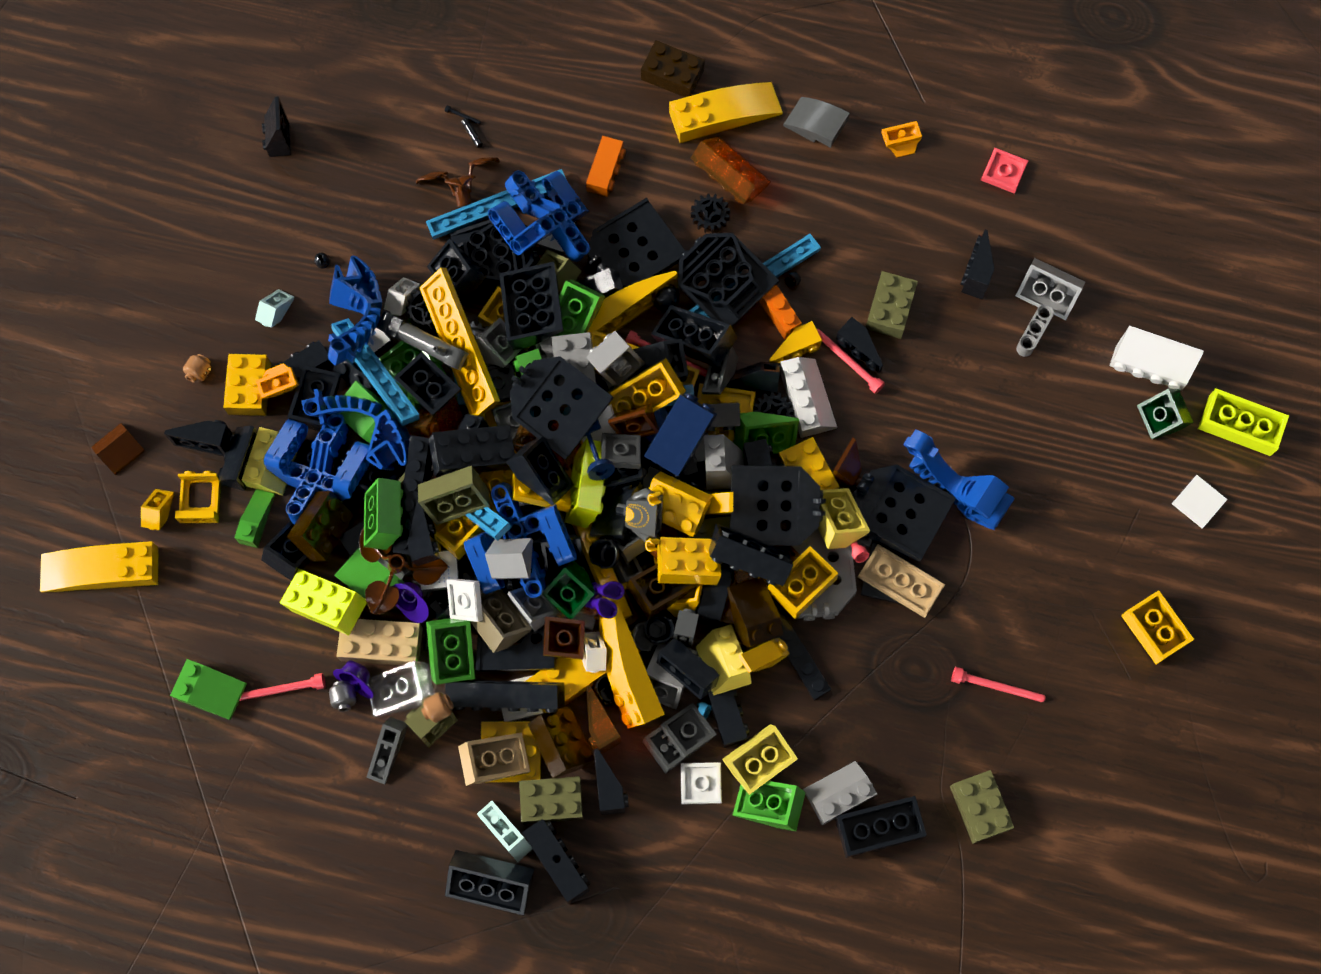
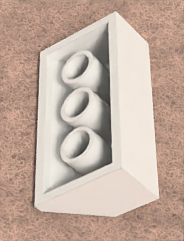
[780,357,837,438]

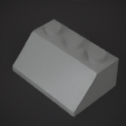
[1015,258,1085,320]
[803,761,877,825]

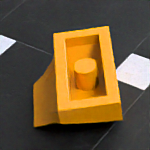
[881,121,922,157]
[256,363,299,399]

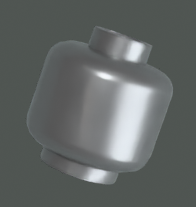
[329,681,357,712]

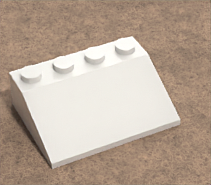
[1110,326,1204,391]

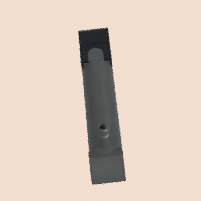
[376,311,469,371]

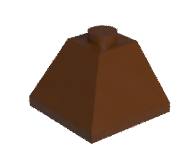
[833,438,862,491]
[543,616,585,660]

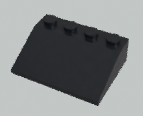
[499,262,564,350]

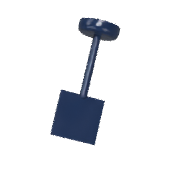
[584,419,615,481]

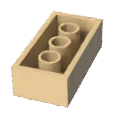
[337,619,423,666]

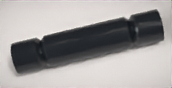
[461,118,483,148]

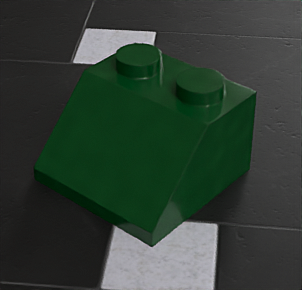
[1137,388,1194,439]
[542,561,596,619]

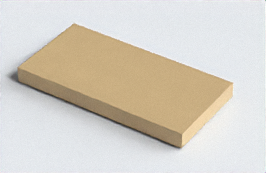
[858,544,945,618]

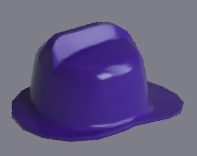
[393,582,429,623]
[333,660,374,699]

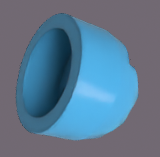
[697,702,711,719]

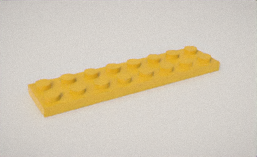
[419,268,500,417]

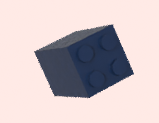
[644,393,718,476]

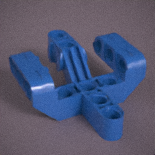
[488,170,590,262]
[264,413,370,525]
[464,482,577,598]

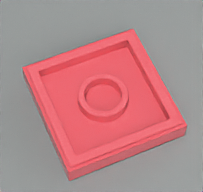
[981,148,1028,194]

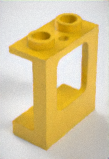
[175,471,221,523]

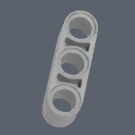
[1016,304,1054,357]

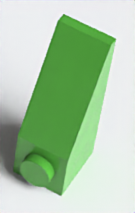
[234,489,275,548]

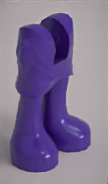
[585,581,625,619]

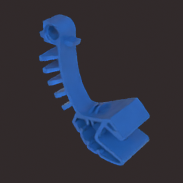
[328,255,382,366]
[302,389,411,471]
[903,429,1015,530]

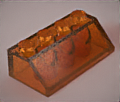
[691,136,771,204]

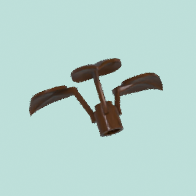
[416,157,500,206]
[359,528,448,614]

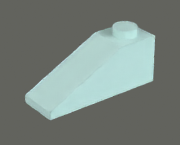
[477,801,532,862]

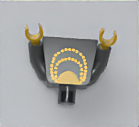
[616,488,663,552]

